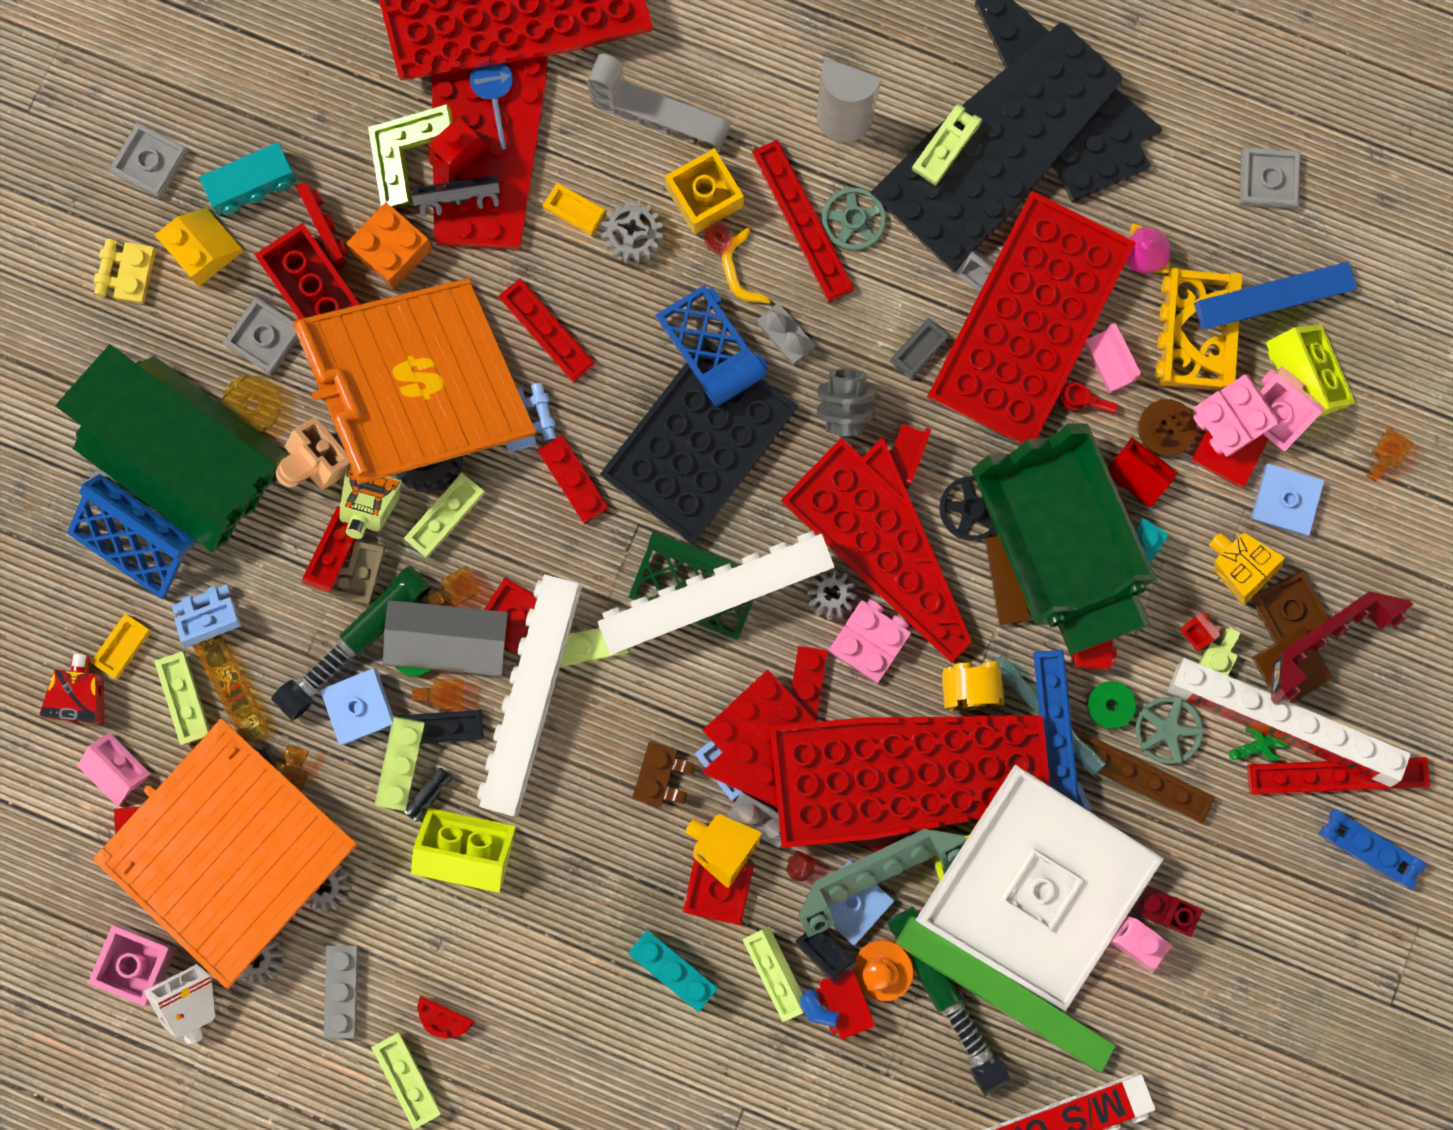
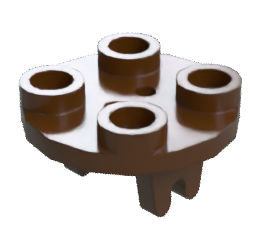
[1137,399,1197,458]

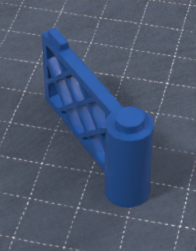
[655,285,768,407]

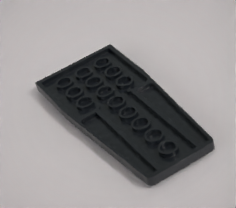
[870,23,1122,273]

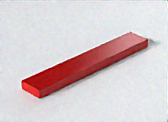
[752,139,854,303]
[1247,757,1430,795]

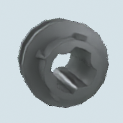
[817,368,876,436]

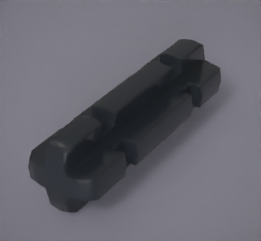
[405,768,452,822]

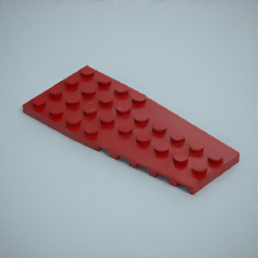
[379,0,653,81]
[432,56,548,250]
[770,715,1051,848]

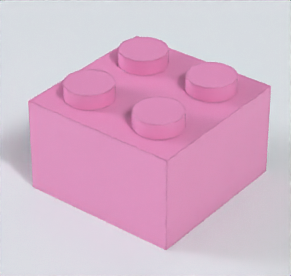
[88,925,177,1006]

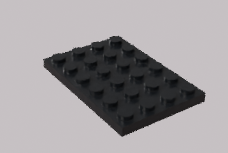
[599,338,799,545]

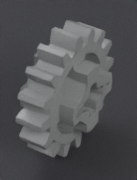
[601,200,663,264]

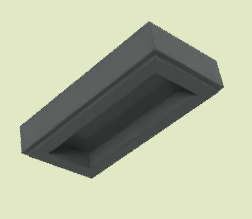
[889,318,950,380]

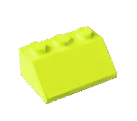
[1266,324,1355,418]
[411,808,516,893]

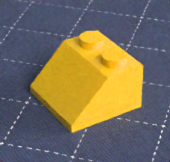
[155,208,243,287]

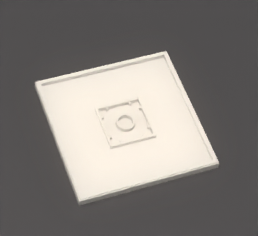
[916,765,1164,1012]

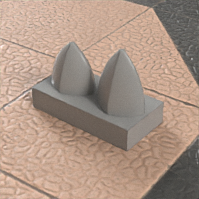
[756,303,815,366]
[727,792,781,848]

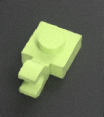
[1199,627,1241,676]

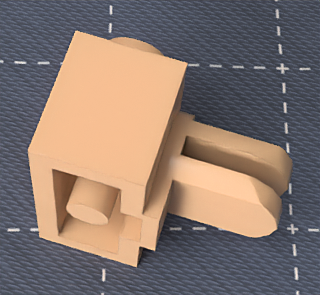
[276,416,351,491]

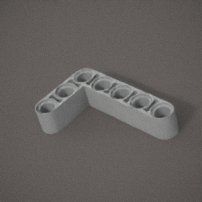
[587,53,731,153]

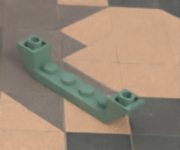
[798,829,966,938]

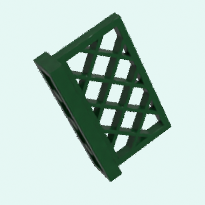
[628,532,754,640]

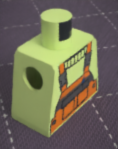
[340,465,402,539]

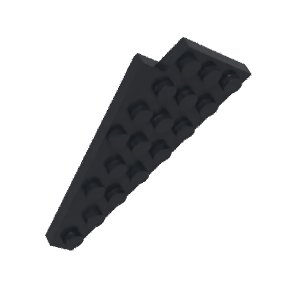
[974,0,1162,203]

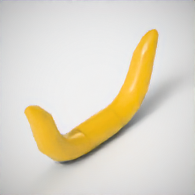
[722,227,771,304]

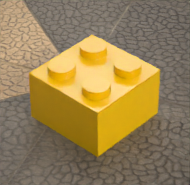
[665,148,744,235]

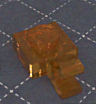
[1366,427,1414,482]
[427,565,482,607]
[412,679,464,710]
[276,744,309,792]

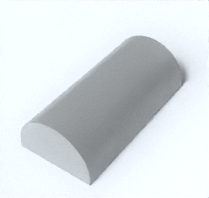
[816,58,881,143]

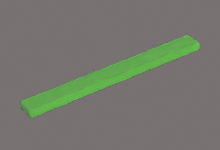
[895,917,1115,1073]

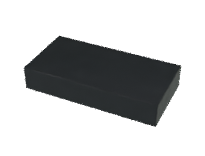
[795,930,858,985]

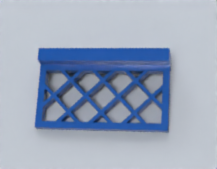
[67,474,195,599]

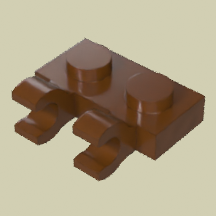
[632,741,696,808]

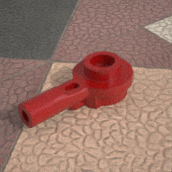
[1060,382,1118,415]

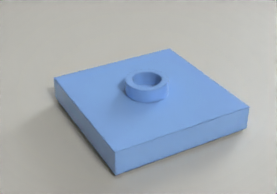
[1250,464,1324,537]
[320,668,394,746]
[829,860,894,946]

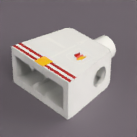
[144,964,215,1044]

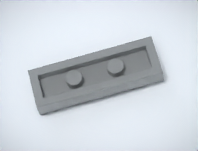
[324,945,359,1038]

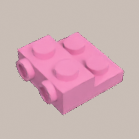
[1259,366,1325,452]
[1193,374,1280,457]
[828,599,911,684]

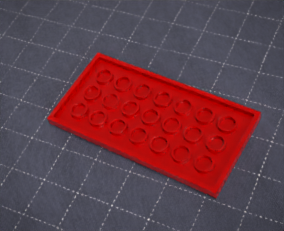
[926,191,1136,445]

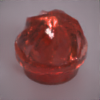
[704,224,732,253]
[786,850,817,882]

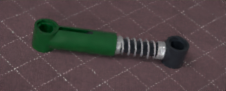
[271,565,432,721]
[886,906,1012,1097]

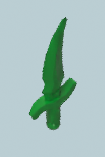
[1229,727,1289,762]

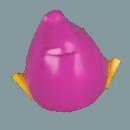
[1126,223,1171,274]

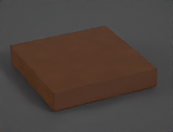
[1251,570,1330,643]
[1251,627,1333,703]

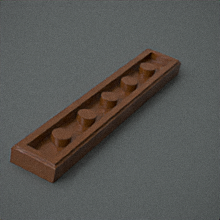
[1071,726,1215,824]

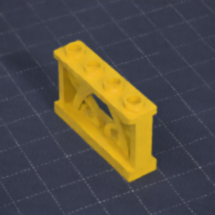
[1155,268,1242,392]

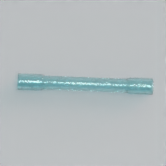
[994,654,1106,776]

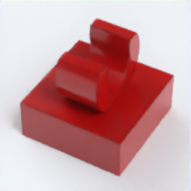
[1179,611,1221,652]

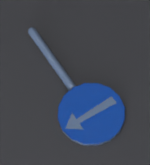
[470,63,512,150]

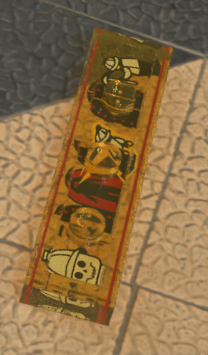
[192,634,272,743]

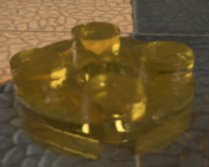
[222,375,283,432]

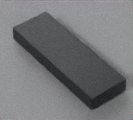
[395,709,484,745]

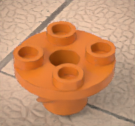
[854,939,915,1001]

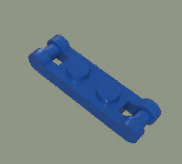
[1318,808,1427,891]

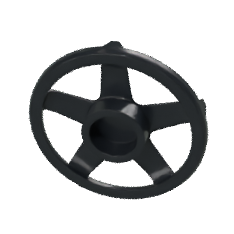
[939,476,996,541]

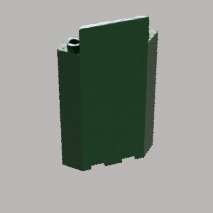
[55,344,289,552]
[971,423,1156,656]

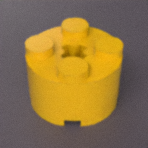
[942,662,1004,711]

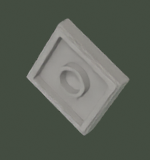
[108,122,189,199]
[1239,147,1301,209]
[223,296,299,376]

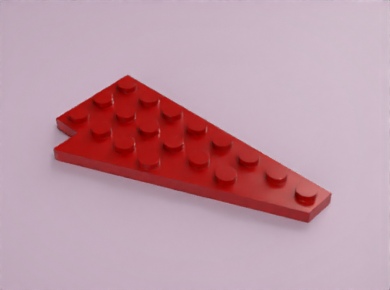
[780,437,972,664]
[702,669,919,852]

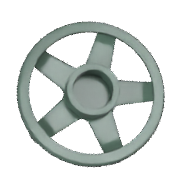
[822,188,886,250]
[1136,697,1204,764]

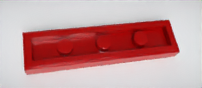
[498,278,595,384]

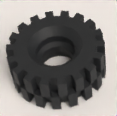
[395,456,463,493]

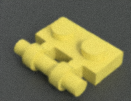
[93,239,156,305]

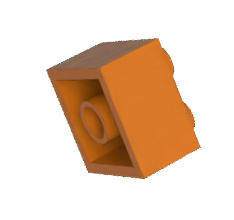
[346,202,433,290]

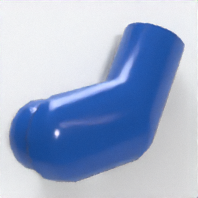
[800,989,839,1028]

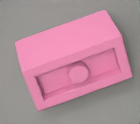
[1084,323,1141,394]
[78,732,150,806]

